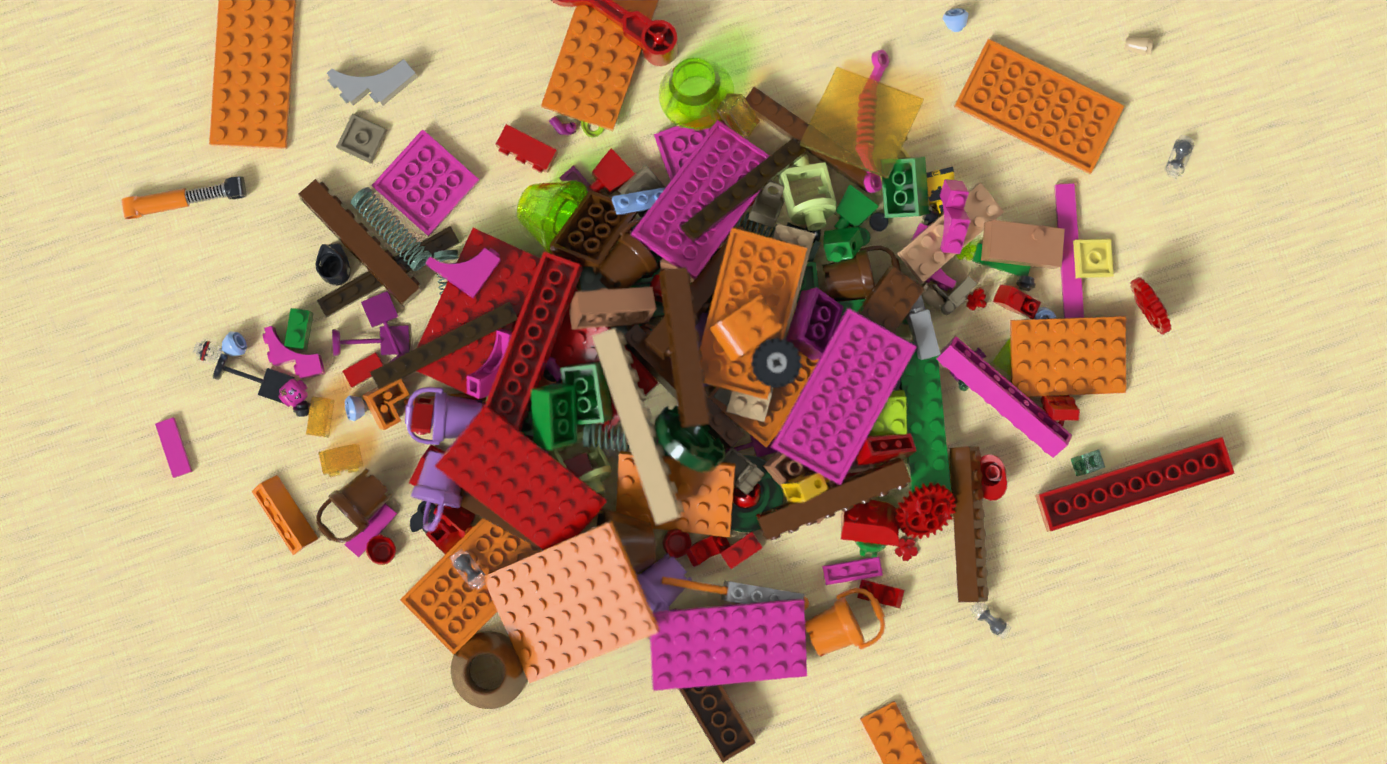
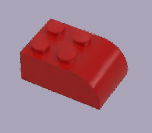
[840,500,899,546]

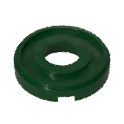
[655,406,725,472]
[731,455,784,532]

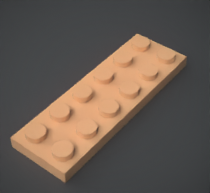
[897,183,1004,283]

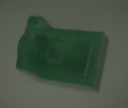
[1071,449,1105,476]

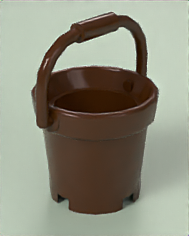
[593,218,662,290]
[823,245,901,301]
[316,468,393,543]

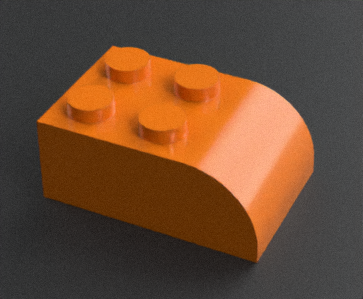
[709,295,782,361]

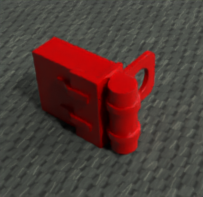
[1041,395,1080,427]

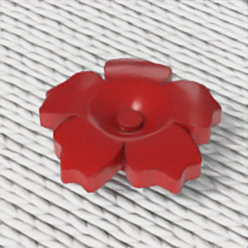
[894,538,918,562]

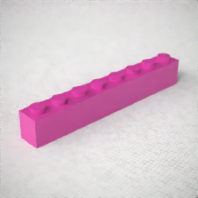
[937,336,1072,458]

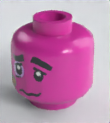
[279,379,308,407]

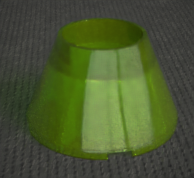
[659,58,735,130]
[517,180,588,254]

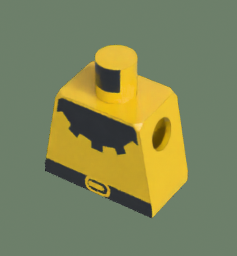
[927,167,954,214]
[781,472,831,502]

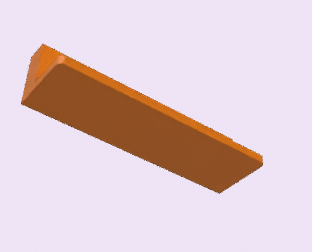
[252,475,318,555]

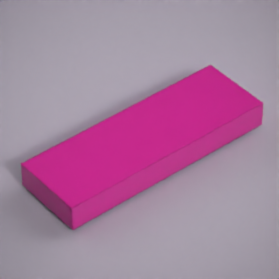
[155,417,193,478]
[344,504,397,557]
[822,556,883,585]

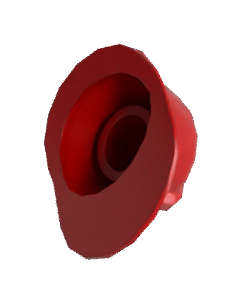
[980,455,1007,501]

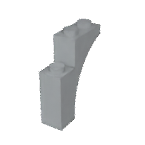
[327,59,418,106]
[906,295,941,360]

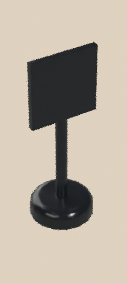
[212,353,295,404]

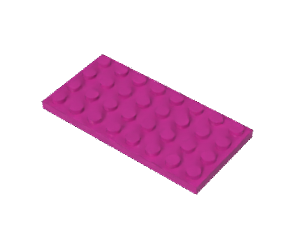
[631,120,769,280]
[771,309,916,484]
[649,599,807,691]

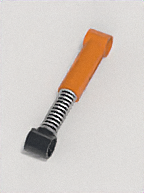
[121,176,247,219]

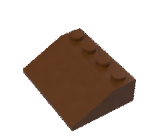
[549,190,639,267]

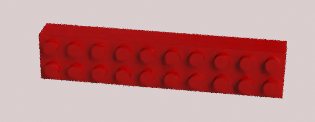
[485,252,583,432]
[1035,437,1235,532]

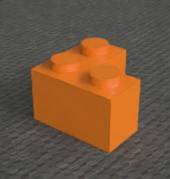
[362,379,409,430]

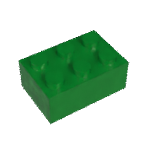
[880,156,929,218]
[560,361,613,425]
[531,382,577,450]

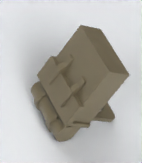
[749,181,784,228]
[932,276,977,315]
[722,447,764,495]

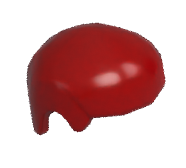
[733,483,761,508]
[662,529,692,558]
[366,535,396,565]

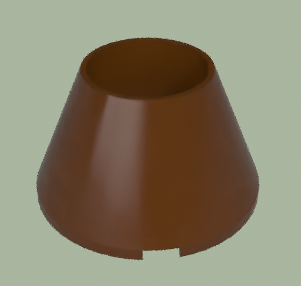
[596,508,656,574]
[451,631,527,709]

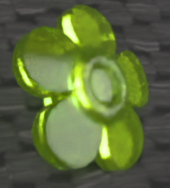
[956,242,977,261]

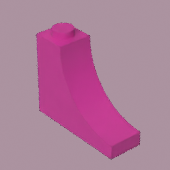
[426,248,501,299]

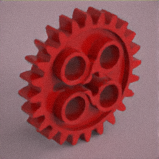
[1130,277,1172,335]
[895,482,956,539]

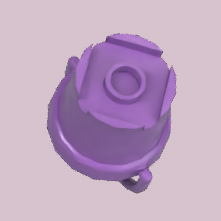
[405,387,482,445]
[411,452,462,531]
[636,553,692,612]

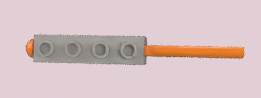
[661,576,809,610]

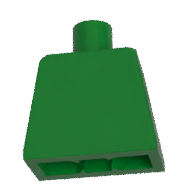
[834,185,879,229]
[823,227,864,262]

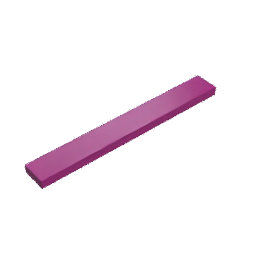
[1054,183,1084,318]

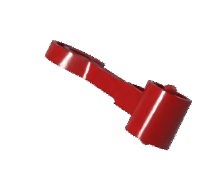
[551,0,678,66]

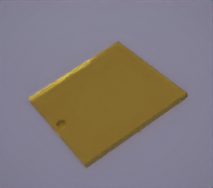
[800,67,924,179]

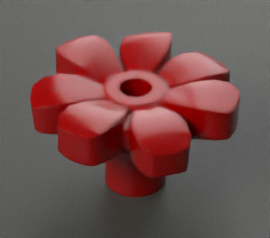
[966,288,987,311]

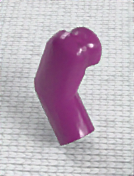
[549,116,577,135]

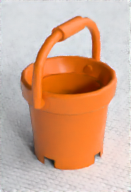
[805,588,886,657]

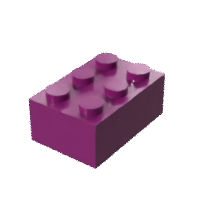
[785,288,844,360]

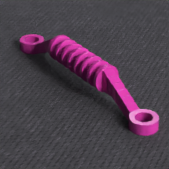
[855,49,889,193]

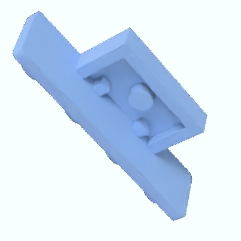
[612,187,666,215]

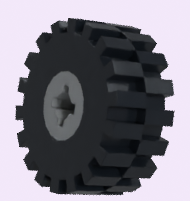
[751,338,802,388]

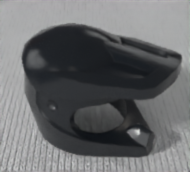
[315,243,350,286]

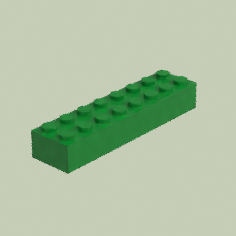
[900,341,951,492]

